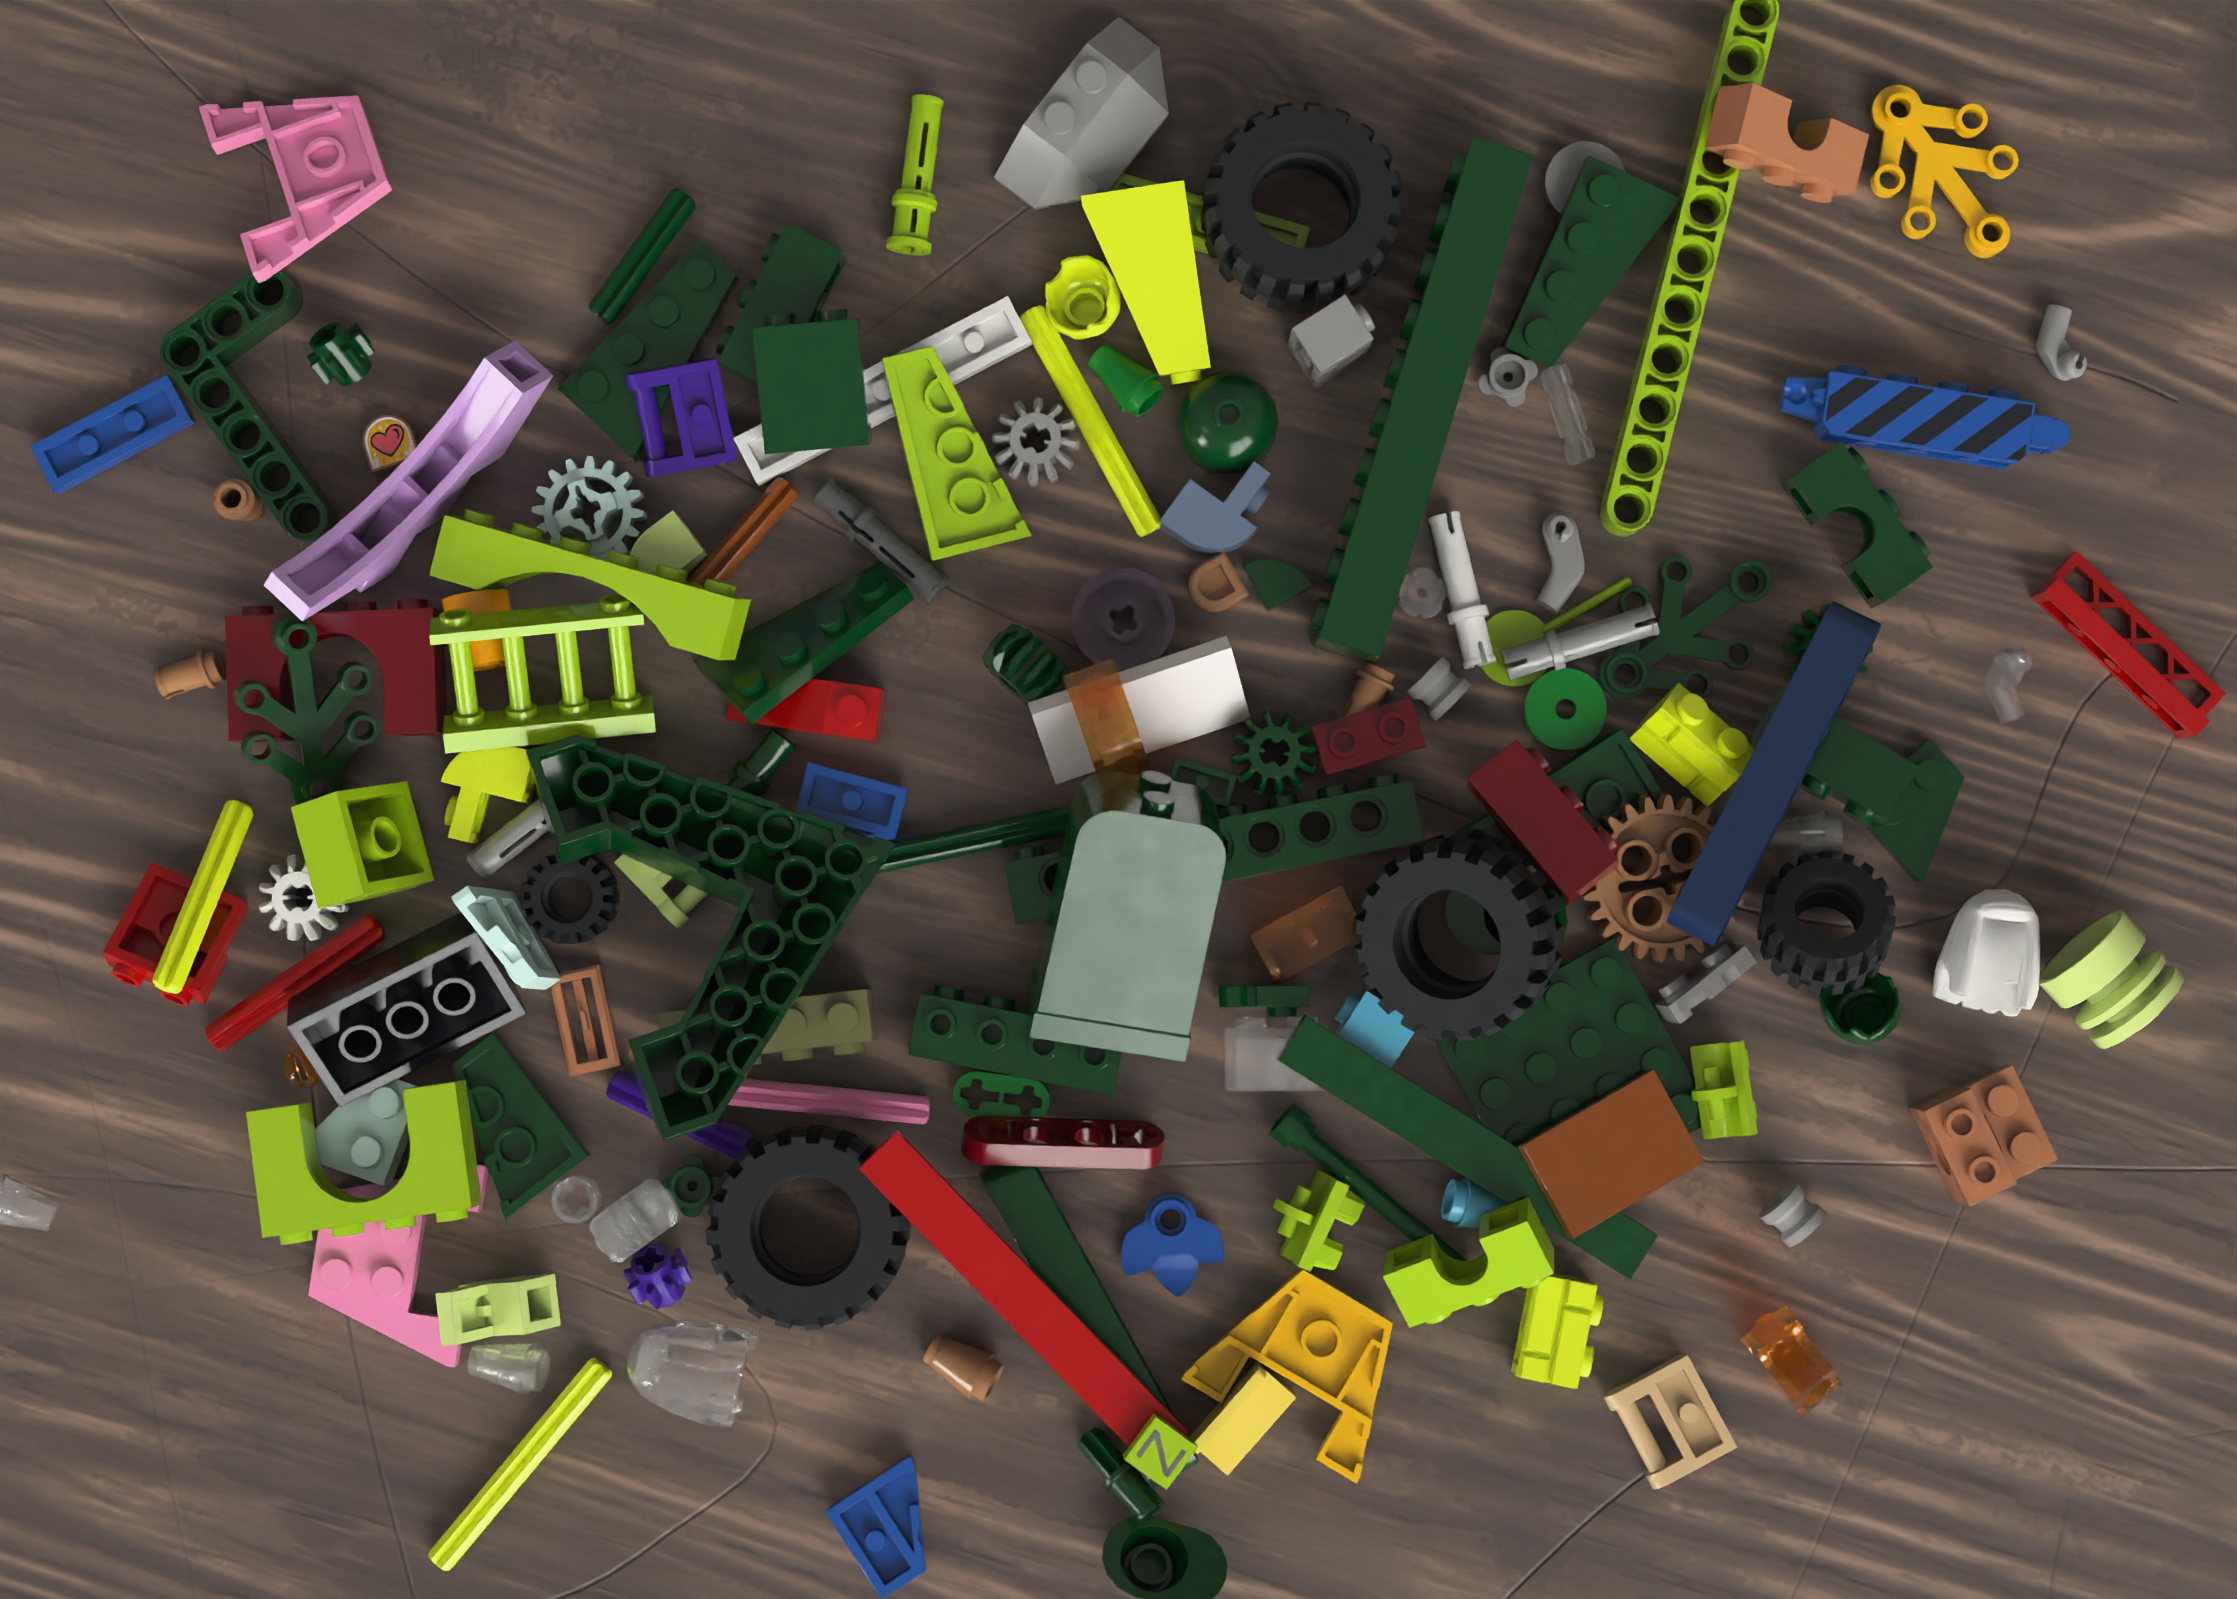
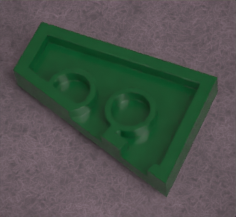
[451,1032,591,1220]

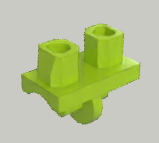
[1690,1040,1758,1140]
[1272,1169,1365,1272]

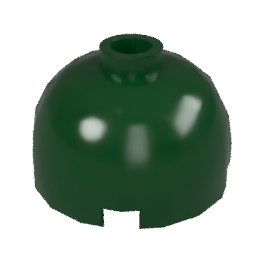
[1176,370,1279,474]

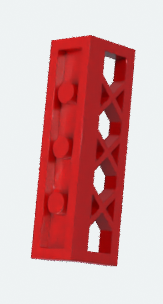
[2030,551,2226,739]

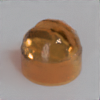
[283,1047,322,1088]

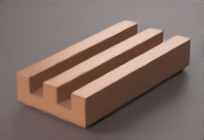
[550,964,623,1077]

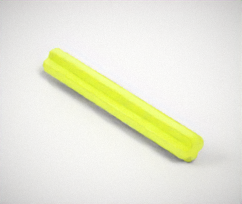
[152,800,254,994]

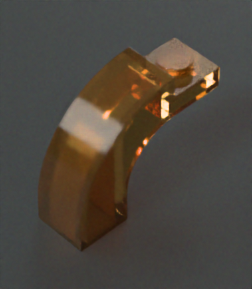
[1063,659,1151,776]

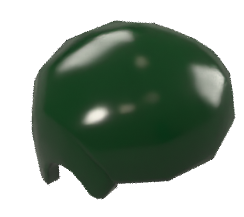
[1818,972,1902,1045]

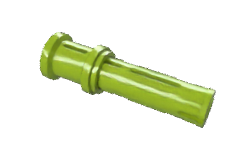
[886,94,944,256]

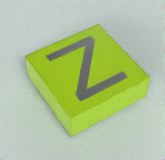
[1123,1413,1198,1490]

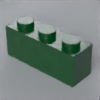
[716,223,846,387]
[1749,686,1919,827]

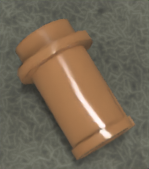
[213,479,264,522]
[154,648,226,700]
[1339,662,1395,718]

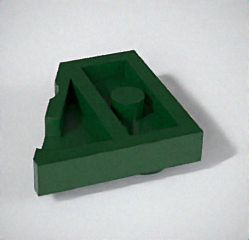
[1865,739,1964,882]

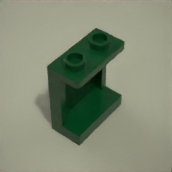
[752,309,872,454]

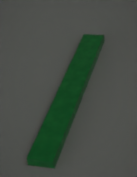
[1276,1014,1658,1279]

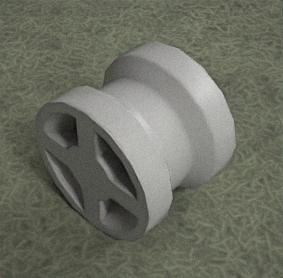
[1406,656,1472,721]
[1759,1182,1826,1248]

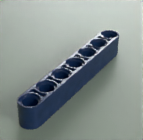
[1667,601,1882,947]

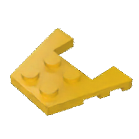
[1181,1268,1393,1484]

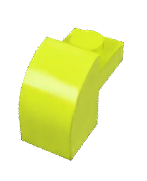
[441,747,535,844]

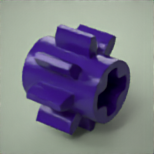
[623,1243,693,1309]

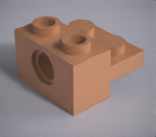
[1909,1064,2059,1206]

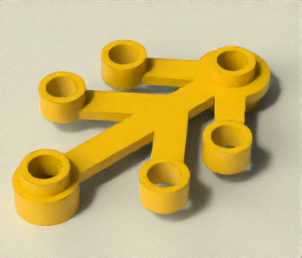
[1870,85,2019,258]

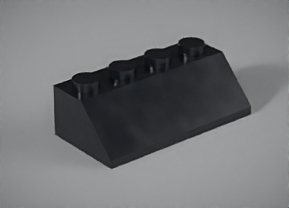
[287,912,526,1107]

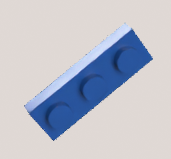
[30,374,197,494]

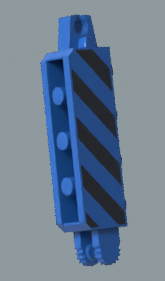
[1778,365,2072,470]

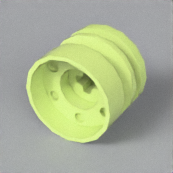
[2039,910,2184,1049]

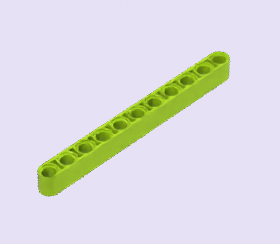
[1599,0,1779,537]

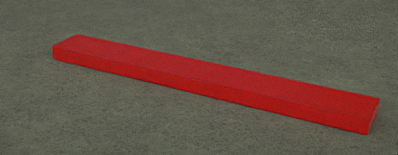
[858,1130,1189,1447]

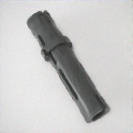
[812,477,950,604]

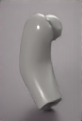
[1536,512,1585,614]

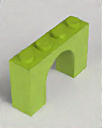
[246,1080,482,1245]

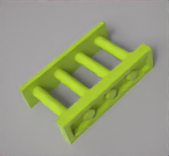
[429,594,656,754]

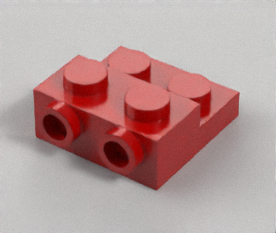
[103,863,249,1007]

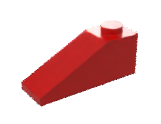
[726,679,886,744]

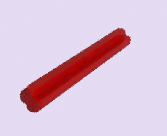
[205,914,386,1052]

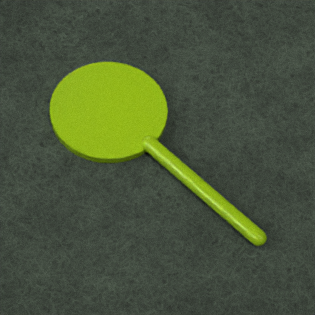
[1480,577,1632,687]

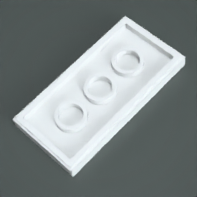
[1028,636,1250,784]

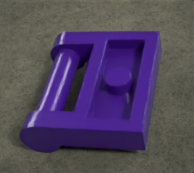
[624,357,737,477]

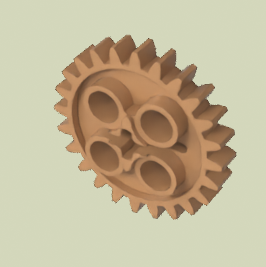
[1579,793,1744,963]

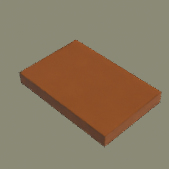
[1518,1069,1705,1239]

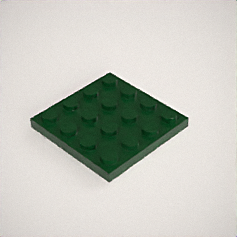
[1433,937,1701,1147]

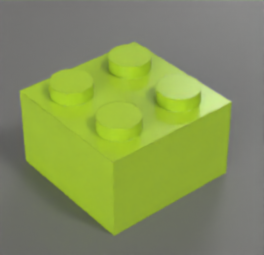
[291,781,434,909]

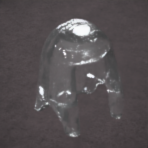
[627,1321,759,1427]

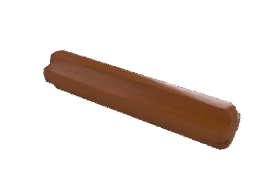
[687,477,799,586]

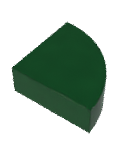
[1243,559,1313,612]

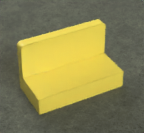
[1189,1360,1296,1476]

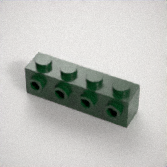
[908,984,1122,1095]

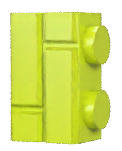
[1629,683,1755,806]
[1511,1273,1604,1389]

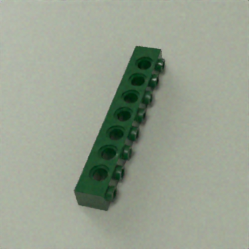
[1003,773,1425,924]

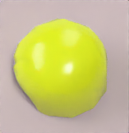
[1045,255,1121,340]

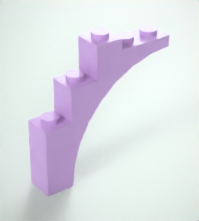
[264,340,553,621]

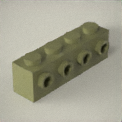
[658,988,877,1065]

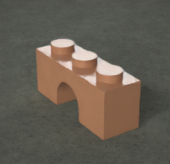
[1704,83,1869,203]

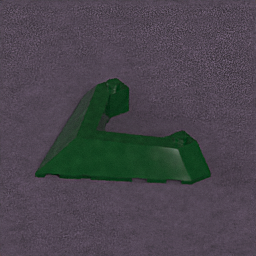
[526,735,895,1142]

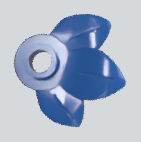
[1121,1192,1224,1297]

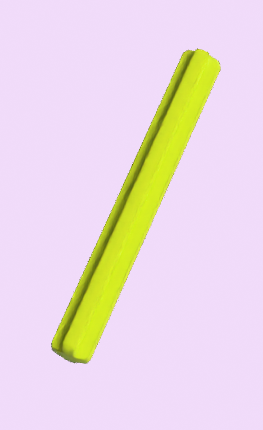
[1020,305,1161,537]
[428,1358,612,1571]

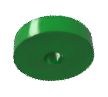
[1522,668,1607,751]

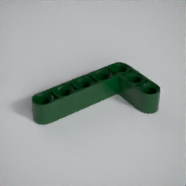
[160,270,339,545]

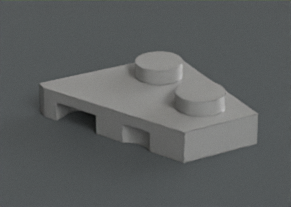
[1652,943,1757,1024]

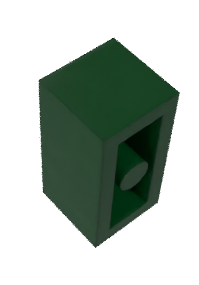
[1170,758,1237,808]

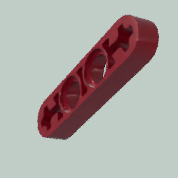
[961,1116,1165,1170]

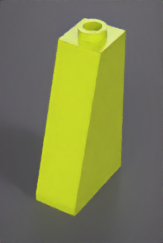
[1081,180,1211,385]

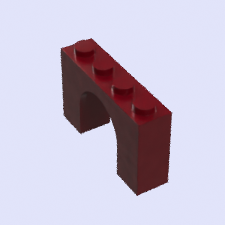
[225,599,447,743]

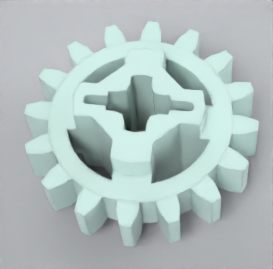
[532,456,647,558]

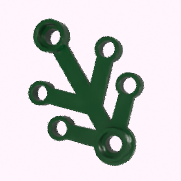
[1599,556,1772,700]
[234,612,379,805]

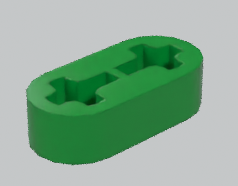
[952,1070,1051,1118]

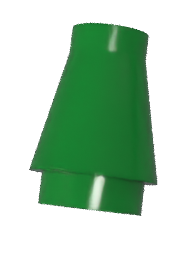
[1088,343,1164,418]

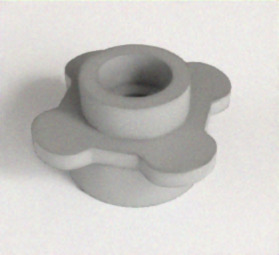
[1478,347,1538,407]

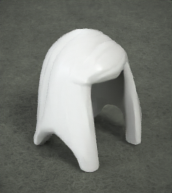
[1932,889,2041,1016]

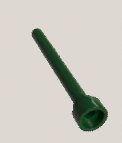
[1269,1103,1467,1261]

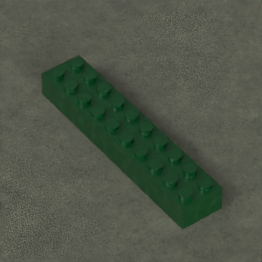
[1308,137,1533,664]

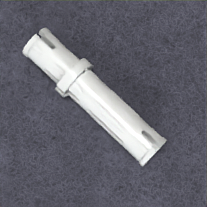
[1427,511,1497,669]

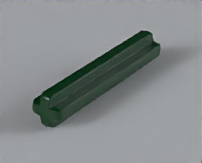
[588,188,696,324]

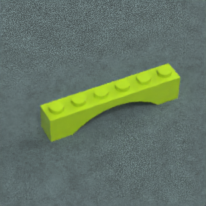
[429,509,751,660]

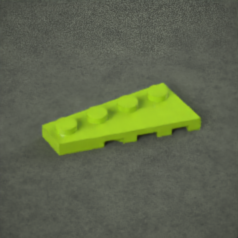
[881,346,1032,561]

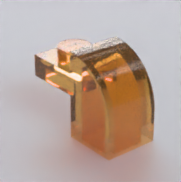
[1740,1305,1842,1417]

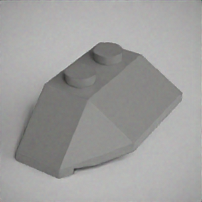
[994,17,1169,210]

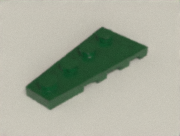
[1501,156,1682,368]
[693,561,914,725]

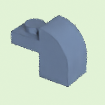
[1159,461,1272,554]

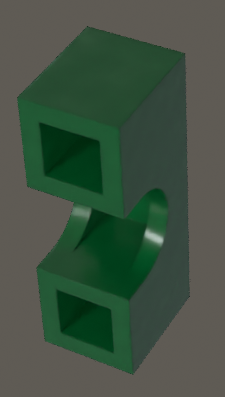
[1781,441,1933,608]

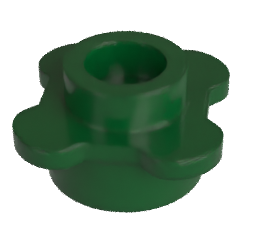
[661,1155,720,1217]

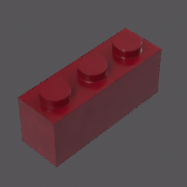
[1467,739,1619,907]

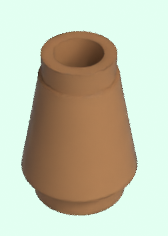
[923,1334,1004,1402]

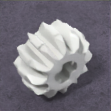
[259,854,349,941]

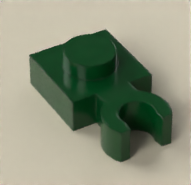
[1219,985,1309,1017]

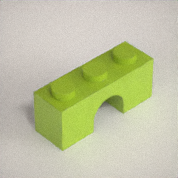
[1383,1197,1554,1328]

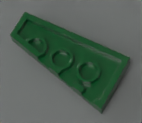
[558,240,739,461]
[1449,727,1663,867]

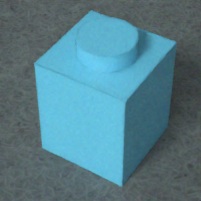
[1334,989,1415,1068]

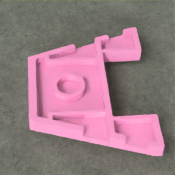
[199,95,392,283]
[308,1164,488,1367]

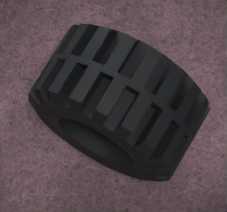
[1757,851,1896,995]

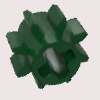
[307,322,375,386]

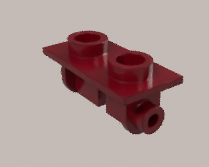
[1311,697,1426,776]

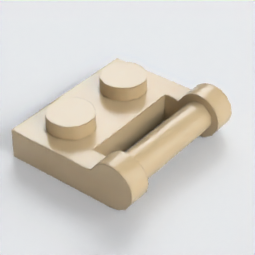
[1603,1352,1737,1490]

